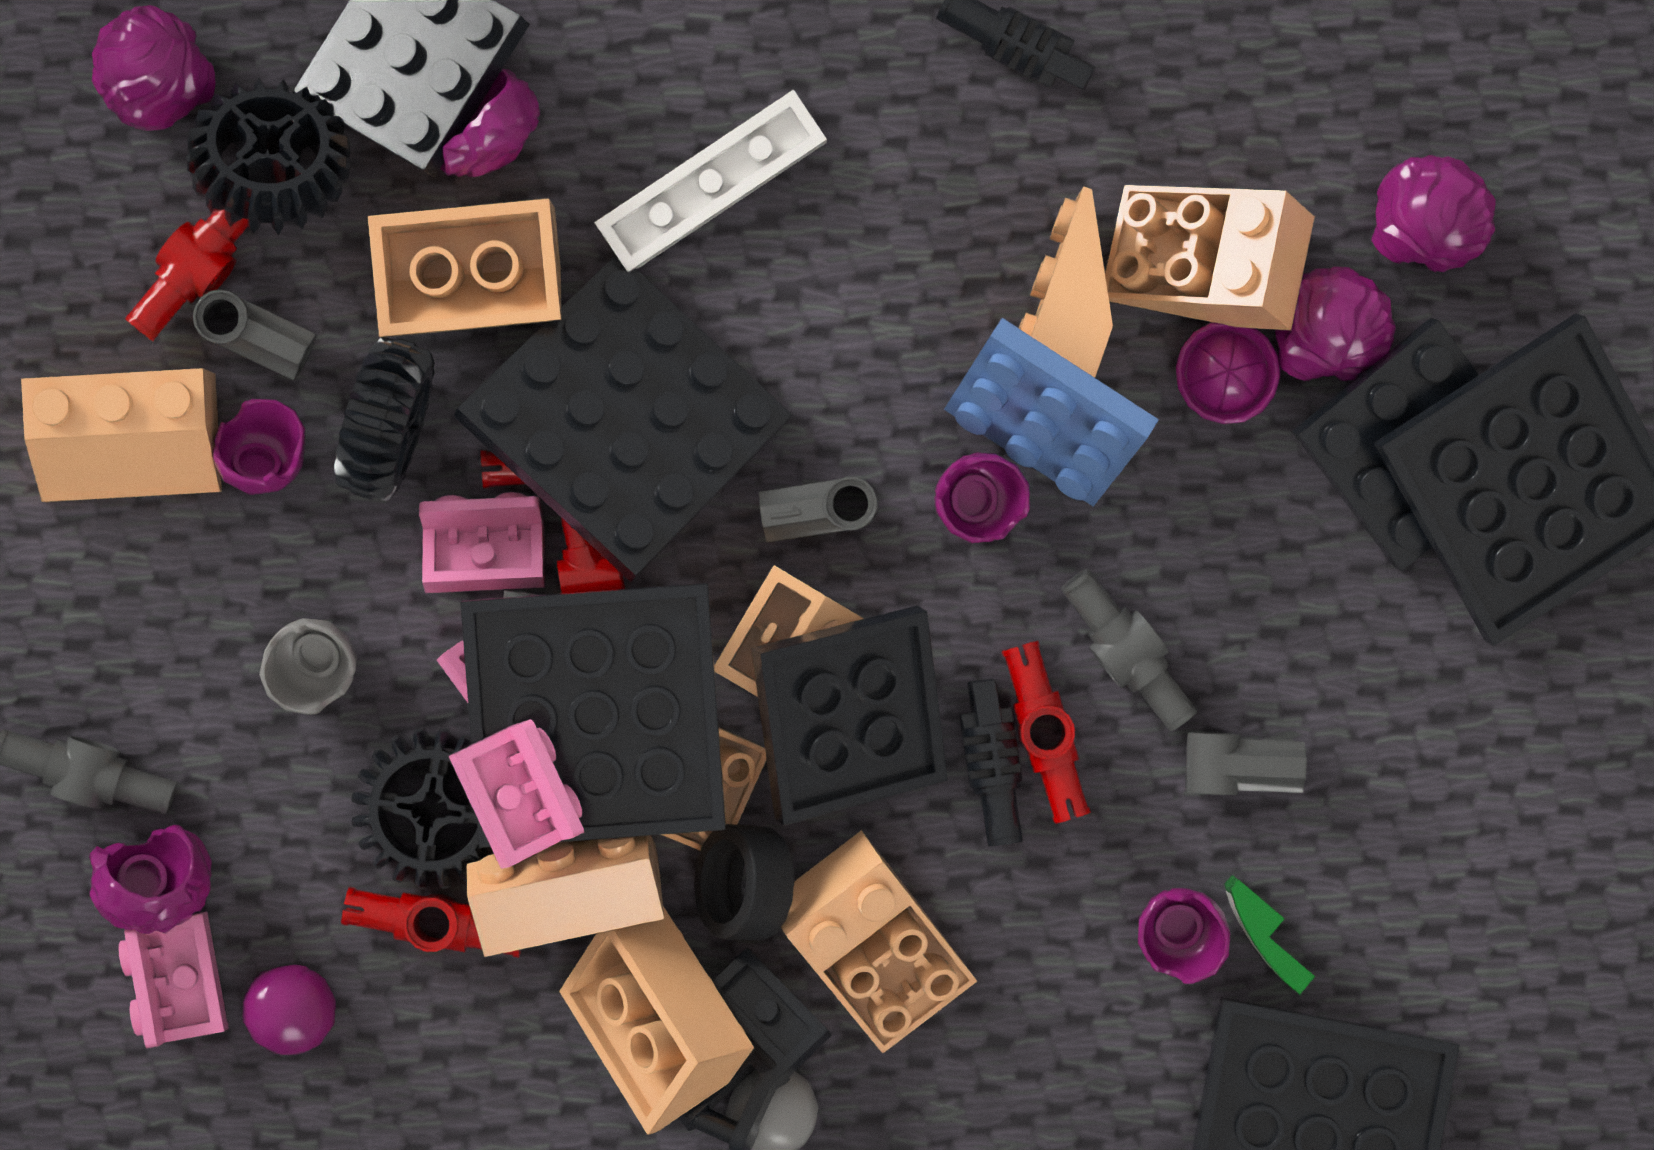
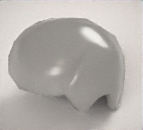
[259,618,357,715]
[726,1069,818,1150]

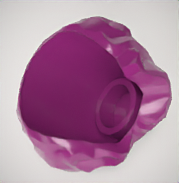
[92,5,216,131]
[440,68,540,177]
[1371,155,1496,273]
[1275,267,1396,382]
[89,825,212,934]

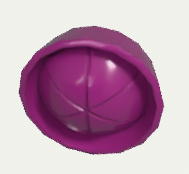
[1175,322,1280,424]

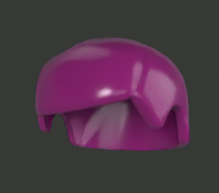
[213,399,306,495]
[934,452,1030,543]
[1138,888,1230,984]
[242,964,336,1055]

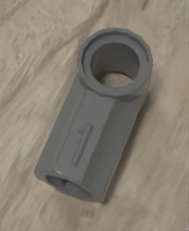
[193,289,317,381]
[759,477,880,543]
[1185,732,1307,795]

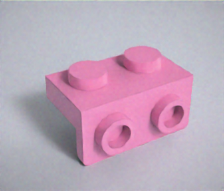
[419,492,545,593]
[449,719,584,869]
[119,911,229,1049]

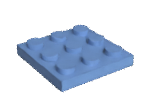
[944,318,1159,507]

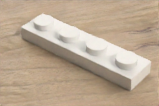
[594,90,827,272]

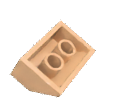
[368,199,562,338]
[21,368,222,502]
[467,835,664,957]
[559,906,754,1135]

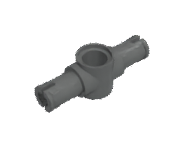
[1061,568,1197,731]
[0,729,178,815]

